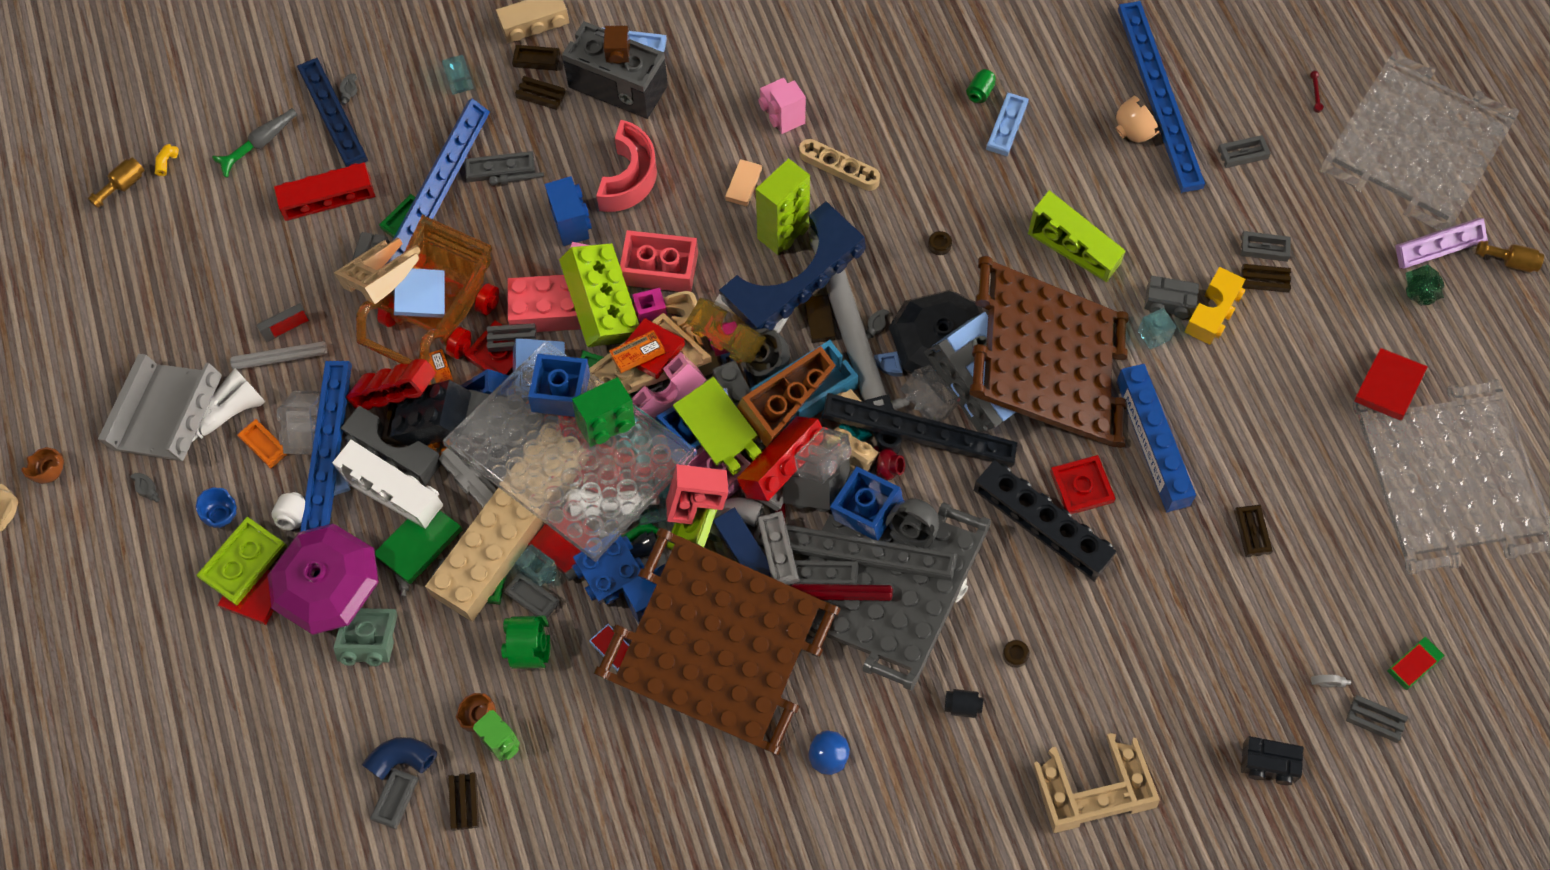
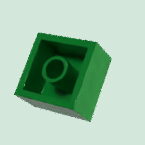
[572,377,635,447]

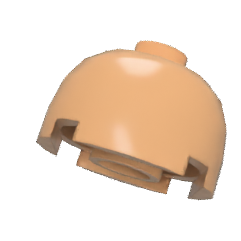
[1116,96,1159,143]

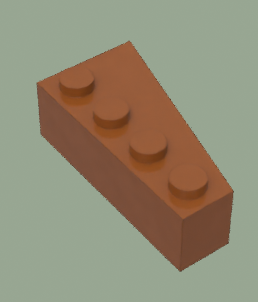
[737,346,836,447]

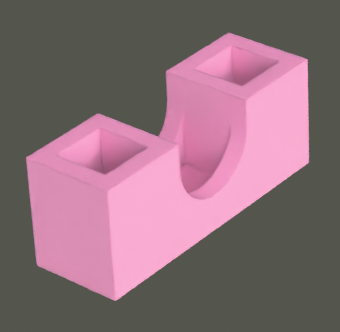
[631,352,706,428]

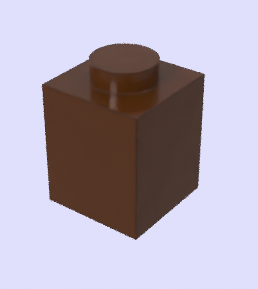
[604,26,630,64]

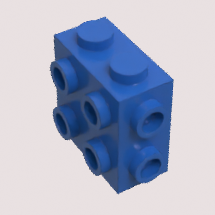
[572,531,644,605]

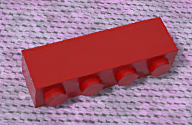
[274,162,376,221]
[737,416,827,502]

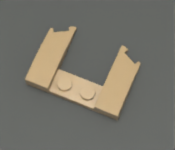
[334,238,421,304]
[1034,733,1160,833]

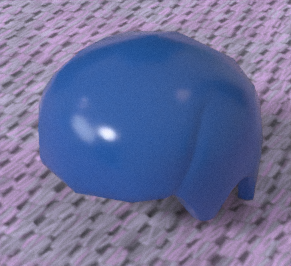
[196,487,237,528]
[808,730,850,775]

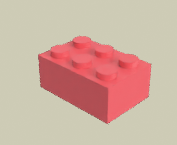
[620,230,698,292]
[508,275,581,332]

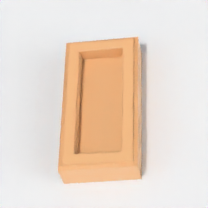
[725,159,762,206]

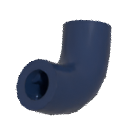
[361,737,437,780]

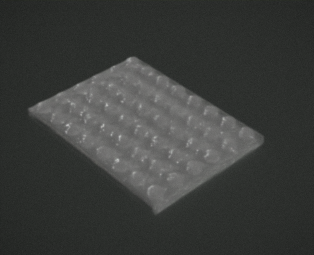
[443,340,697,562]

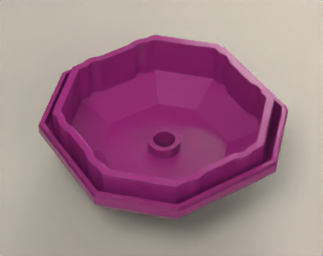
[268,523,379,635]

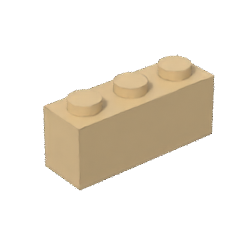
[496,0,569,43]

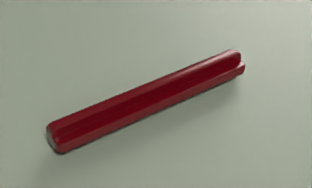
[791,584,893,601]

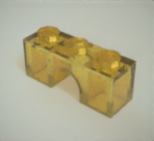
[685,297,766,364]

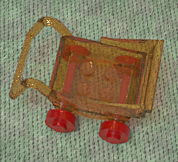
[356,215,499,364]

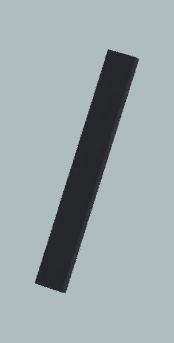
[822,393,1017,467]

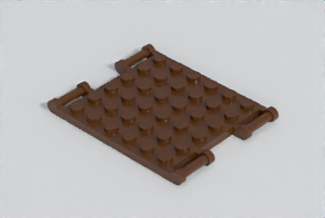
[969,256,1129,448]
[593,528,840,756]

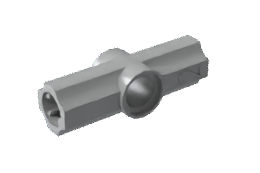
[439,446,496,508]

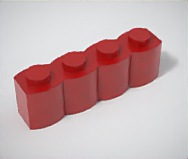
[346,359,436,410]

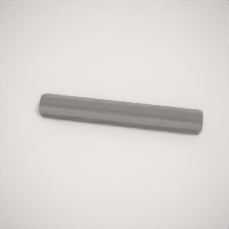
[230,341,327,369]

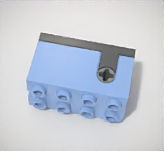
[924,312,1016,432]

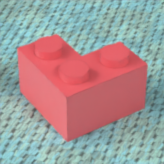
[666,464,728,524]

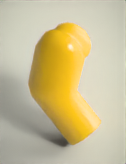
[155,144,179,176]

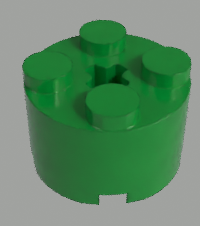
[501,615,551,669]

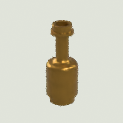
[88,157,145,208]
[1475,241,1544,273]

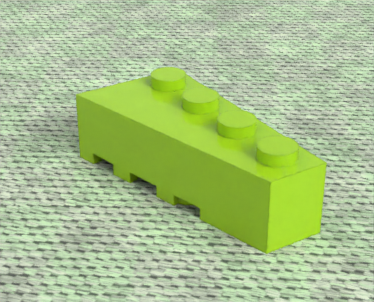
[1028,190,1126,282]

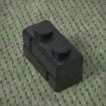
[1241,736,1304,785]

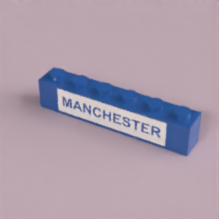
[1116,363,1196,513]

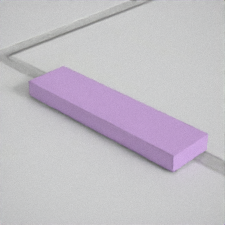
[1395,218,1488,269]

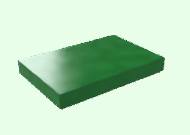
[375,510,463,585]

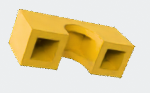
[1184,267,1246,345]

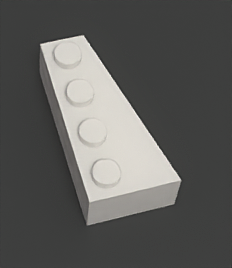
[332,440,443,529]

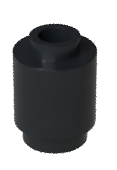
[944,689,983,718]

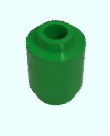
[966,69,996,103]

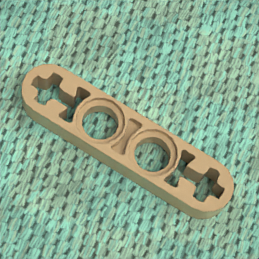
[799,139,880,191]

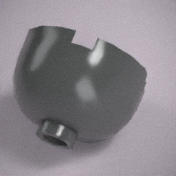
[741,328,790,378]
[886,498,939,548]

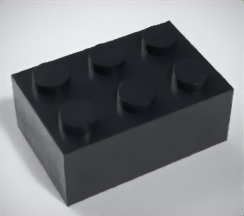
[390,380,471,446]

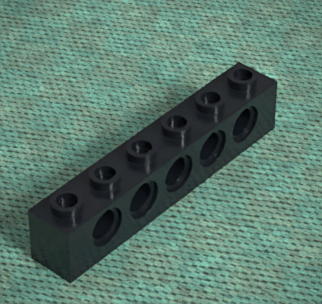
[973,460,1117,582]

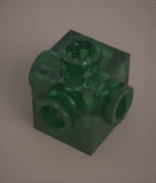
[1405,264,1445,306]

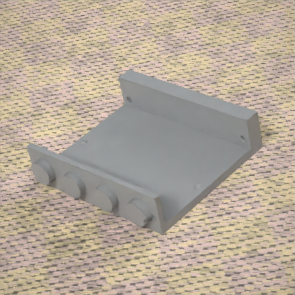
[98,354,222,461]

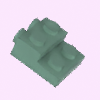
[334,608,398,666]

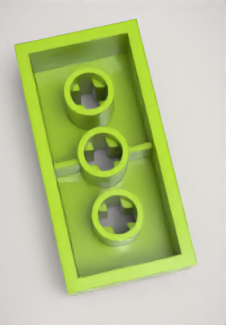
[756,158,810,255]
[559,243,639,347]

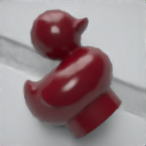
[873,446,905,481]

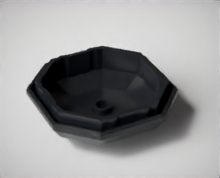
[889,290,983,385]

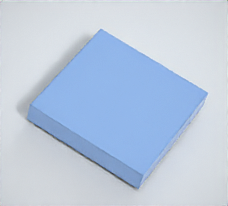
[394,268,445,318]

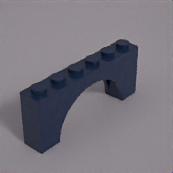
[719,201,866,332]

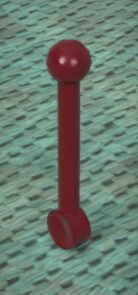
[1310,71,1324,113]

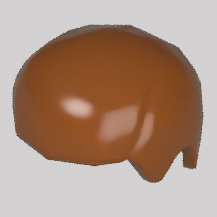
[21,447,64,484]
[455,693,496,732]

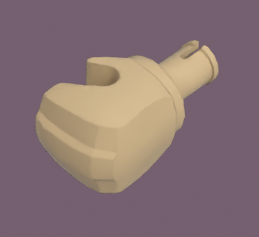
[664,291,704,348]

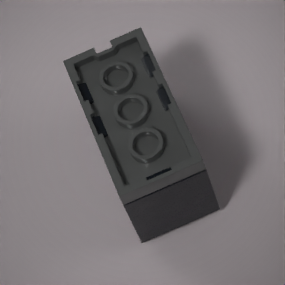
[562,21,668,119]

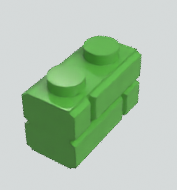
[473,710,520,761]

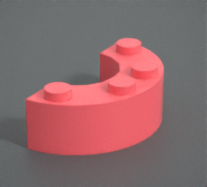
[596,120,657,212]

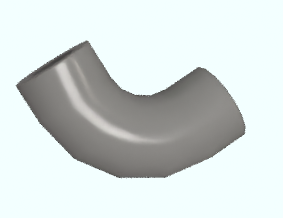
[707,497,764,542]

